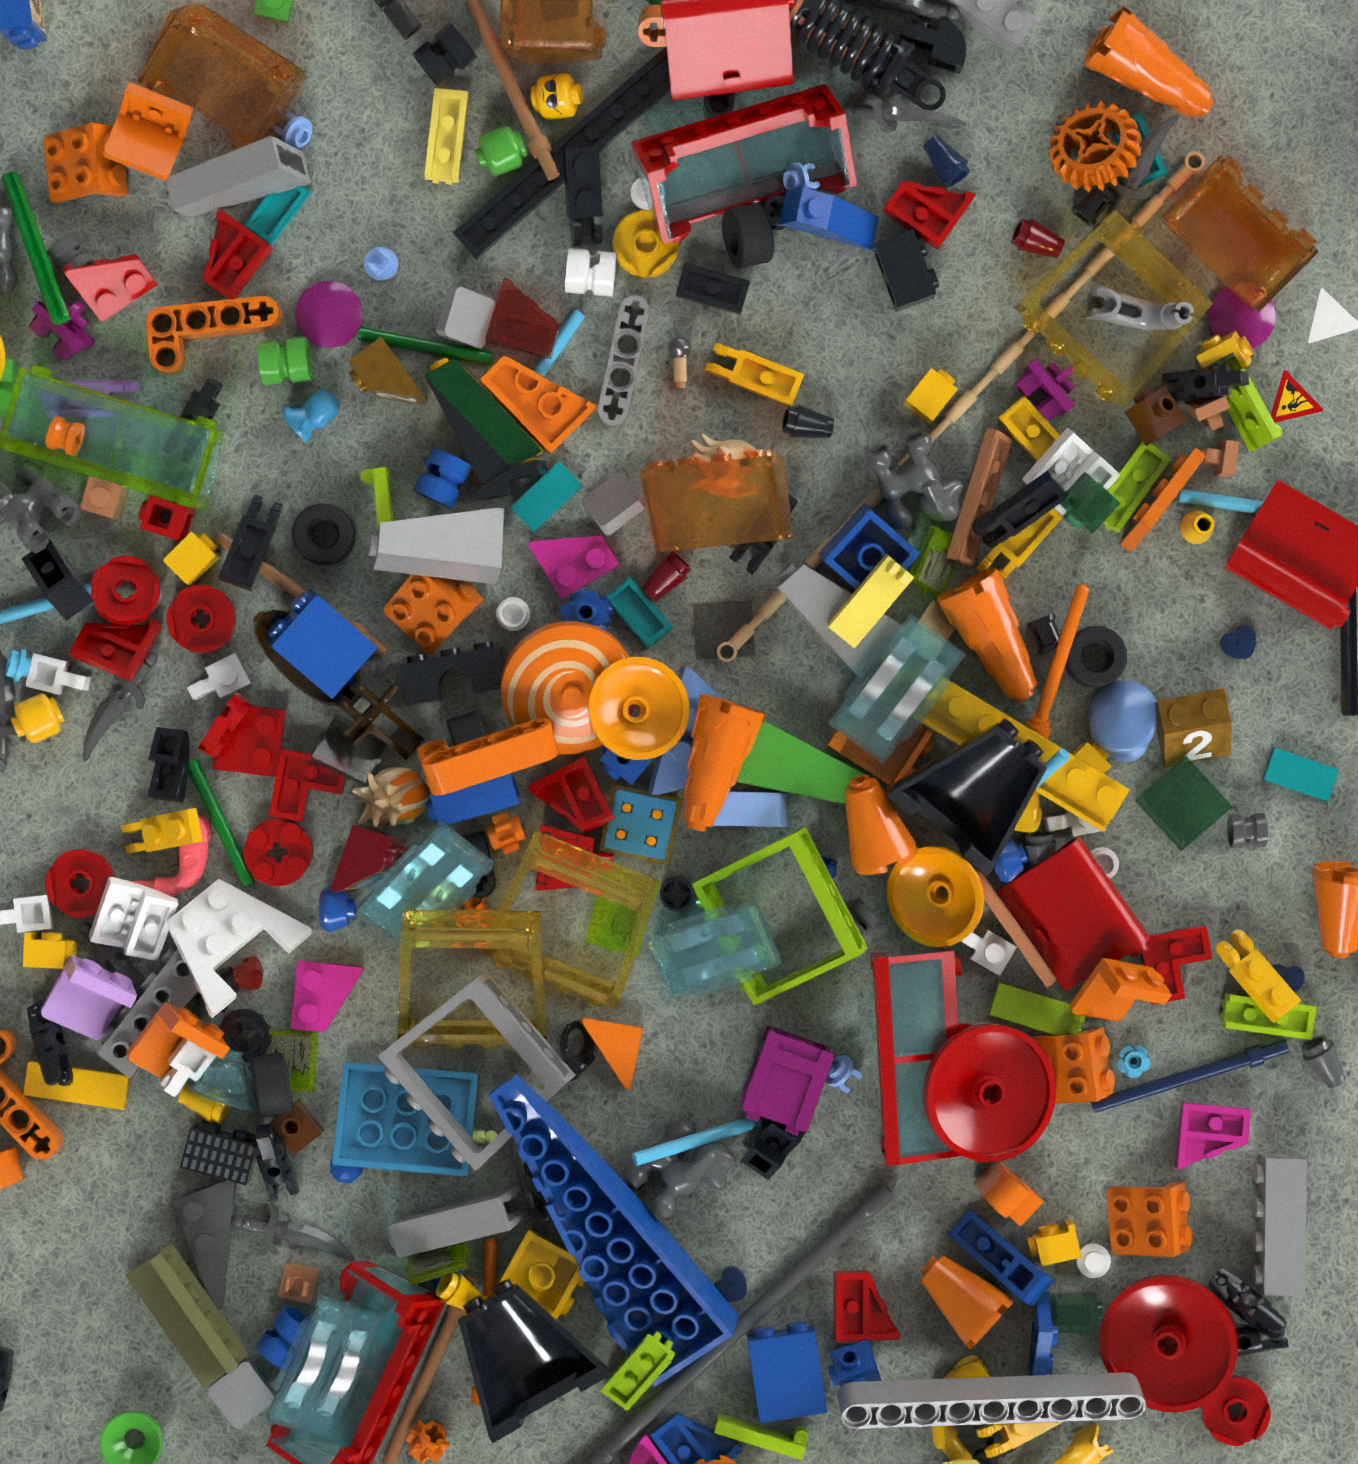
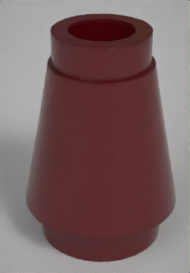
[1011,218,1065,258]
[642,551,692,602]

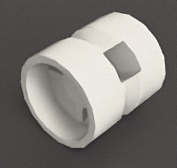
[565,248,617,297]

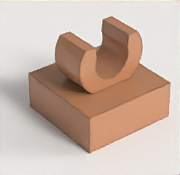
[1184,396,1230,431]
[1201,440,1240,478]
[278,1261,320,1304]

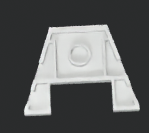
[167,879,312,1018]

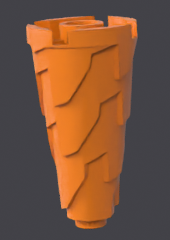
[1083,6,1214,117]
[936,567,1038,702]
[682,694,766,832]

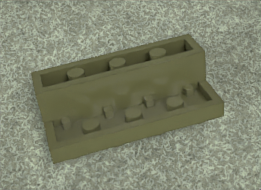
[125,1243,249,1388]

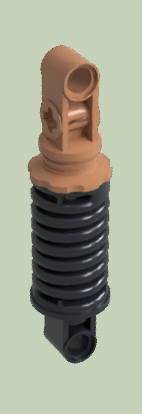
[789,0,946,111]

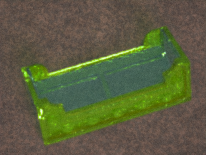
[0,364,225,511]

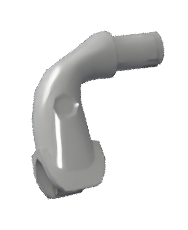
[1085,285,1194,330]

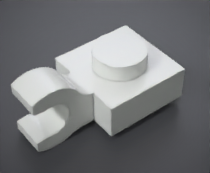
[25,653,92,695]
[187,653,252,701]
[1043,809,1101,837]
[0,895,54,933]
[961,929,1017,976]
[159,1038,216,1097]

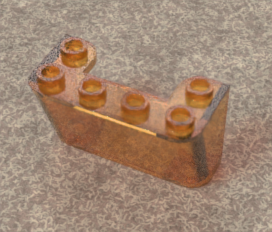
[1159,155,1319,313]
[638,450,793,552]

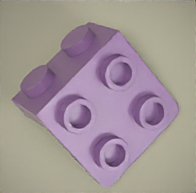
[41,955,137,1040]

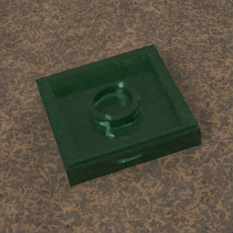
[1135,755,1233,851]

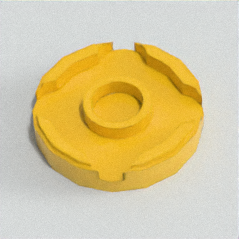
[612,210,680,278]

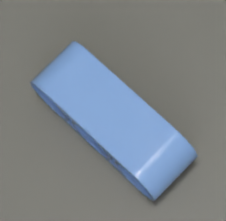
[713,791,787,827]

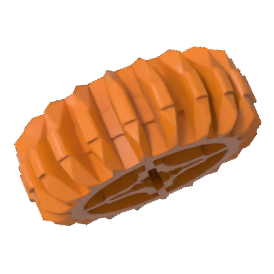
[1049,101,1142,192]

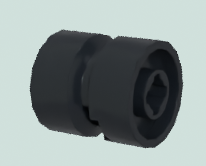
[412,23,477,88]

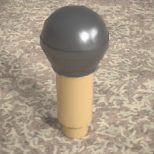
[668,336,692,388]

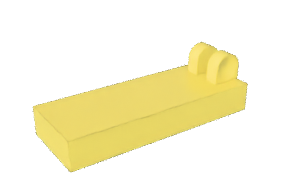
[424,88,469,185]
[827,554,914,649]

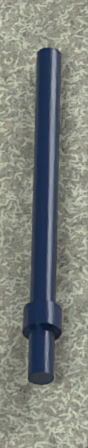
[1090,1040,1289,1113]

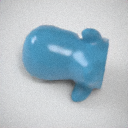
[282,389,340,442]

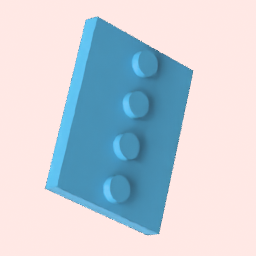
[332,1062,480,1177]

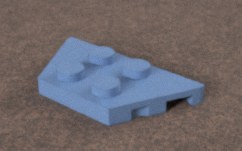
[648,666,723,795]

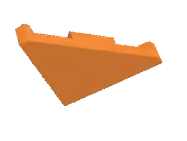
[580,1016,643,1090]

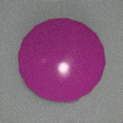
[295,280,363,348]
[1208,283,1276,349]

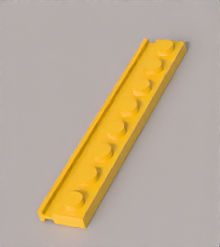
[880,647,1130,832]

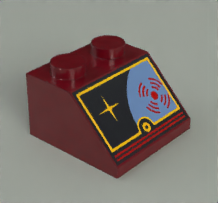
[330,825,407,892]

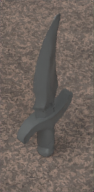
[852,0,960,22]
[843,94,967,131]
[1105,115,1178,229]
[0,651,27,771]
[83,653,157,761]
[79,922,146,1000]
[232,1203,354,1261]

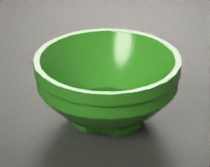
[100,1411,163,1464]

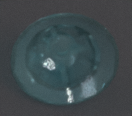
[189,1049,257,1111]

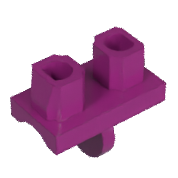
[29,299,96,361]
[1014,358,1075,421]

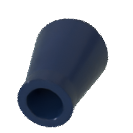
[923,135,970,187]

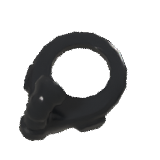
[559,1021,596,1081]

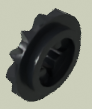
[219,1008,272,1063]

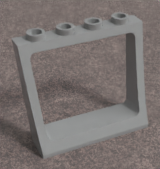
[378,972,576,1171]

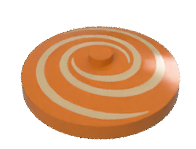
[500,621,634,754]

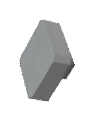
[436,286,496,349]
[581,472,646,535]
[208,1359,277,1429]

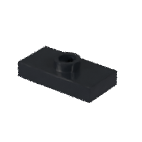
[676,263,750,316]

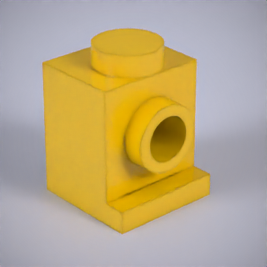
[23,931,77,969]
[1026,1219,1082,1266]

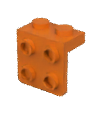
[103,82,194,180]
[43,122,128,203]
[384,574,484,655]
[1069,958,1172,1021]
[126,1001,230,1079]
[1031,1027,1115,1104]
[1107,1182,1193,1257]

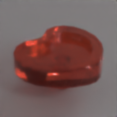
[233,956,263,991]

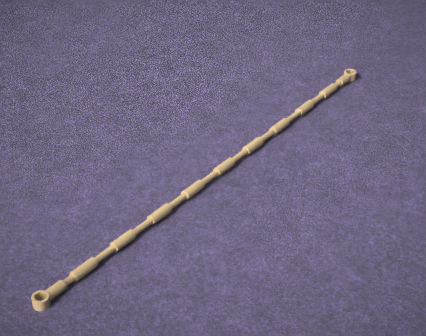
[717,151,1205,662]

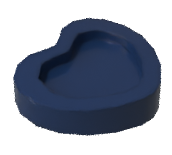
[1220,625,1256,659]
[1272,964,1305,992]
[714,1266,747,1302]

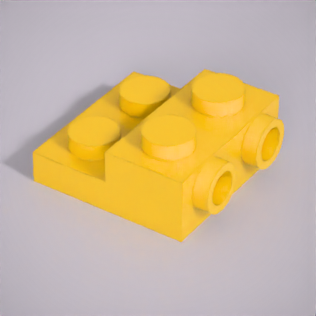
[498,1228,585,1320]

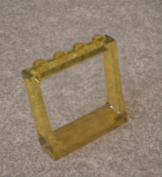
[1014,210,1213,408]
[479,830,662,1009]
[397,910,548,1049]

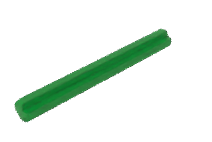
[1,171,70,325]

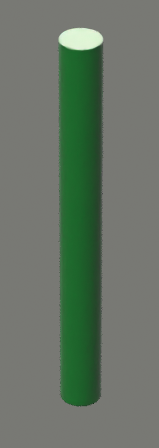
[358,327,493,365]
[188,759,255,887]

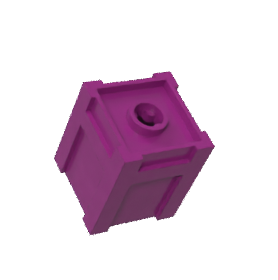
[740,1025,835,1136]

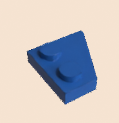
[1028,1292,1058,1376]
[650,1412,743,1464]

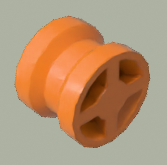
[45,416,85,456]

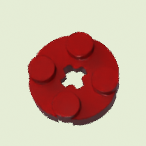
[91,556,160,625]
[166,585,237,653]
[197,692,252,758]
[244,818,313,886]
[45,849,116,918]
[1200,1375,1271,1446]

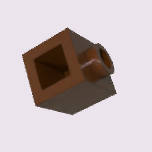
[1124,386,1187,446]
[269,1098,324,1156]

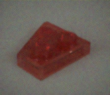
[485,277,561,359]

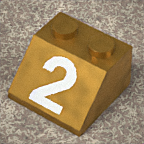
[348,337,427,405]
[1155,688,1231,768]

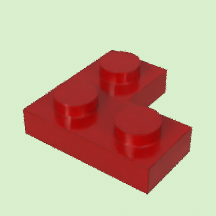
[268,749,349,822]
[1141,925,1213,1005]

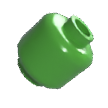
[474,126,527,176]

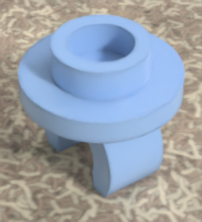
[274,112,312,149]
[783,162,820,191]
[364,247,398,281]
[825,1055,862,1093]

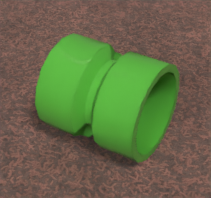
[257,336,313,386]

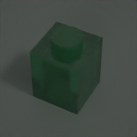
[1059,472,1120,534]
[1052,1292,1103,1333]

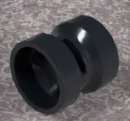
[659,876,694,912]

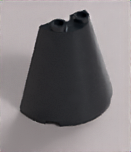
[886,718,1047,876]
[458,1278,611,1444]

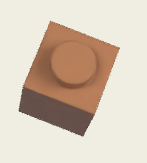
[80,476,130,520]

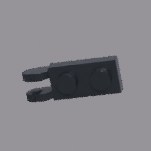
[563,147,603,246]
[971,470,1068,548]
[219,494,283,591]

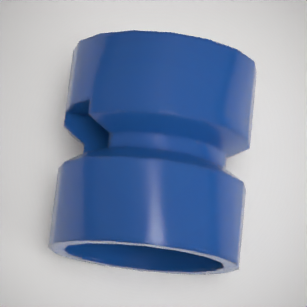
[413,447,472,509]
[256,1305,316,1371]

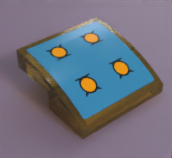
[599,784,684,865]

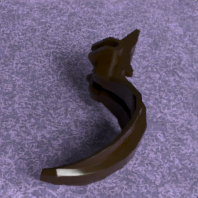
[253,610,424,760]

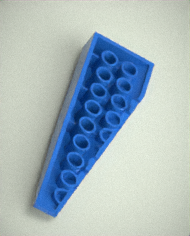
[489,1074,739,1387]

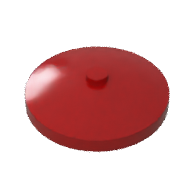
[923,1023,1056,1162]
[1099,1275,1239,1412]

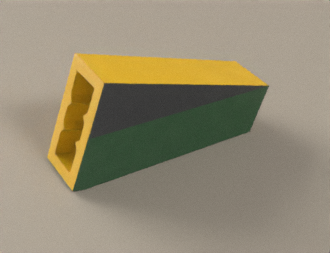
[424,358,545,485]

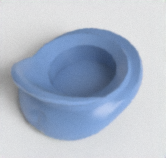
[1088,681,1158,762]

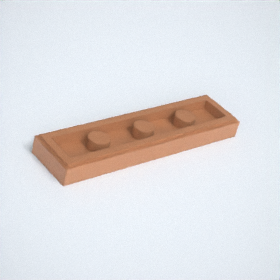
[946,428,1013,568]
[974,867,1057,988]

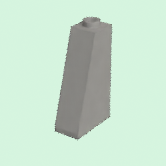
[165,136,311,217]
[368,508,504,584]
[774,563,910,678]
[388,1182,529,1258]

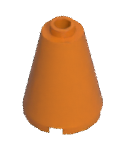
[844,775,918,875]
[1312,861,1358,958]
[920,1255,1015,1350]

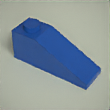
[779,187,879,250]
[948,1209,1055,1306]

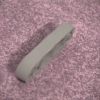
[598,295,649,427]

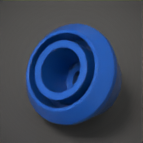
[993,839,1028,883]
[319,886,357,932]

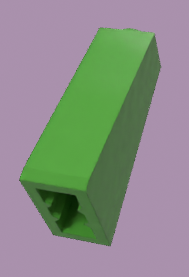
[737,721,865,804]

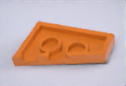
[478,355,598,454]
[1120,447,1207,552]

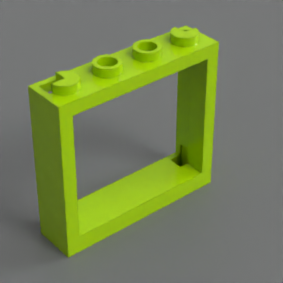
[692,826,868,1006]

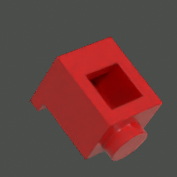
[138,495,196,541]

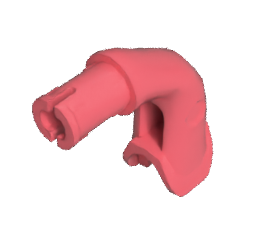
[130,815,211,897]

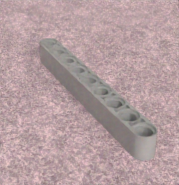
[837,1372,1146,1429]

